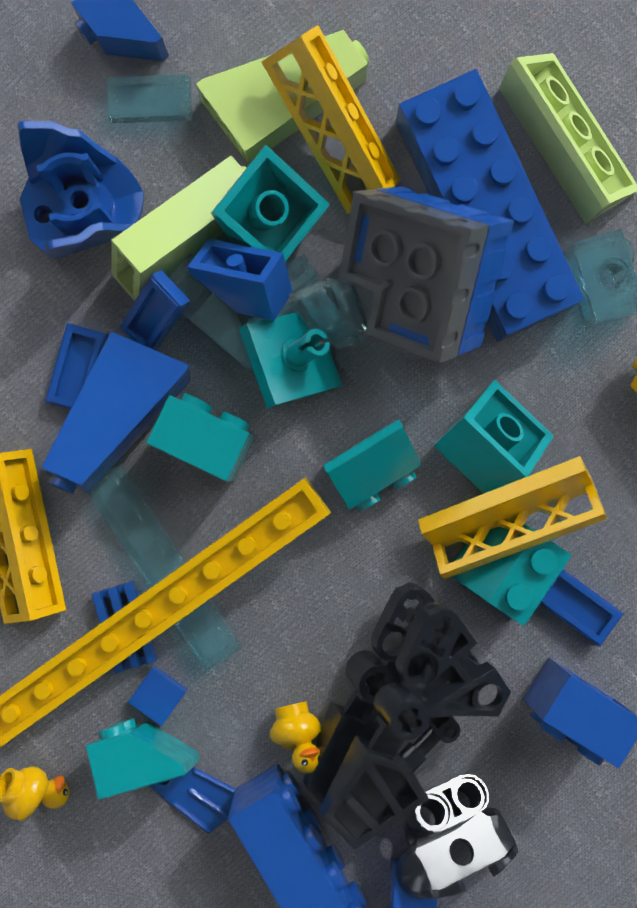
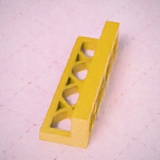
[261,25,401,214]
[0,449,66,624]
[418,456,607,579]

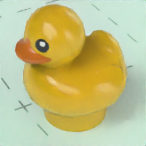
[270,701,321,774]
[0,766,70,821]

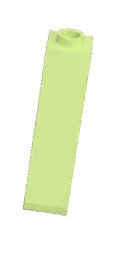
[196,30,369,165]
[111,156,247,301]

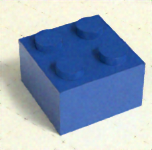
[523,658,637,769]

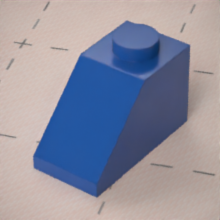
[71,0,169,61]
[188,238,293,321]

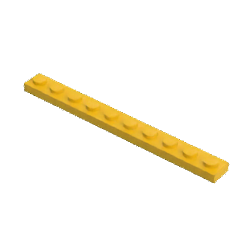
[0,477,331,747]

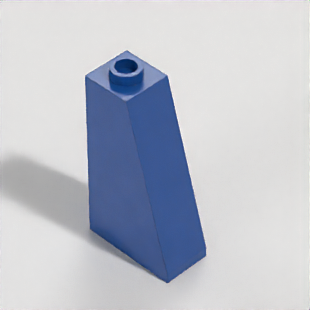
[41,331,191,494]

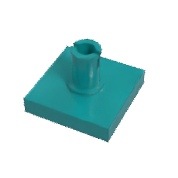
[239,308,342,409]

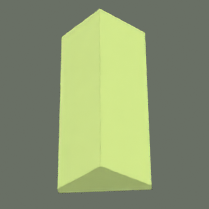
[499,53,637,225]

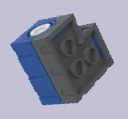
[338,186,514,363]

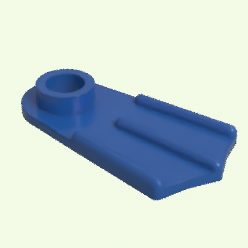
[149,767,236,834]

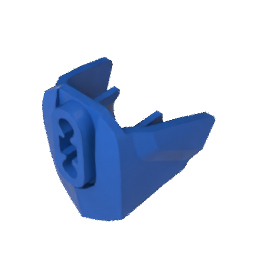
[17,121,144,259]

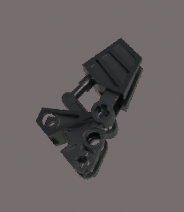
[303,582,511,850]

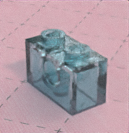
[563,228,637,330]

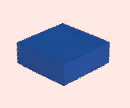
[128,665,188,726]

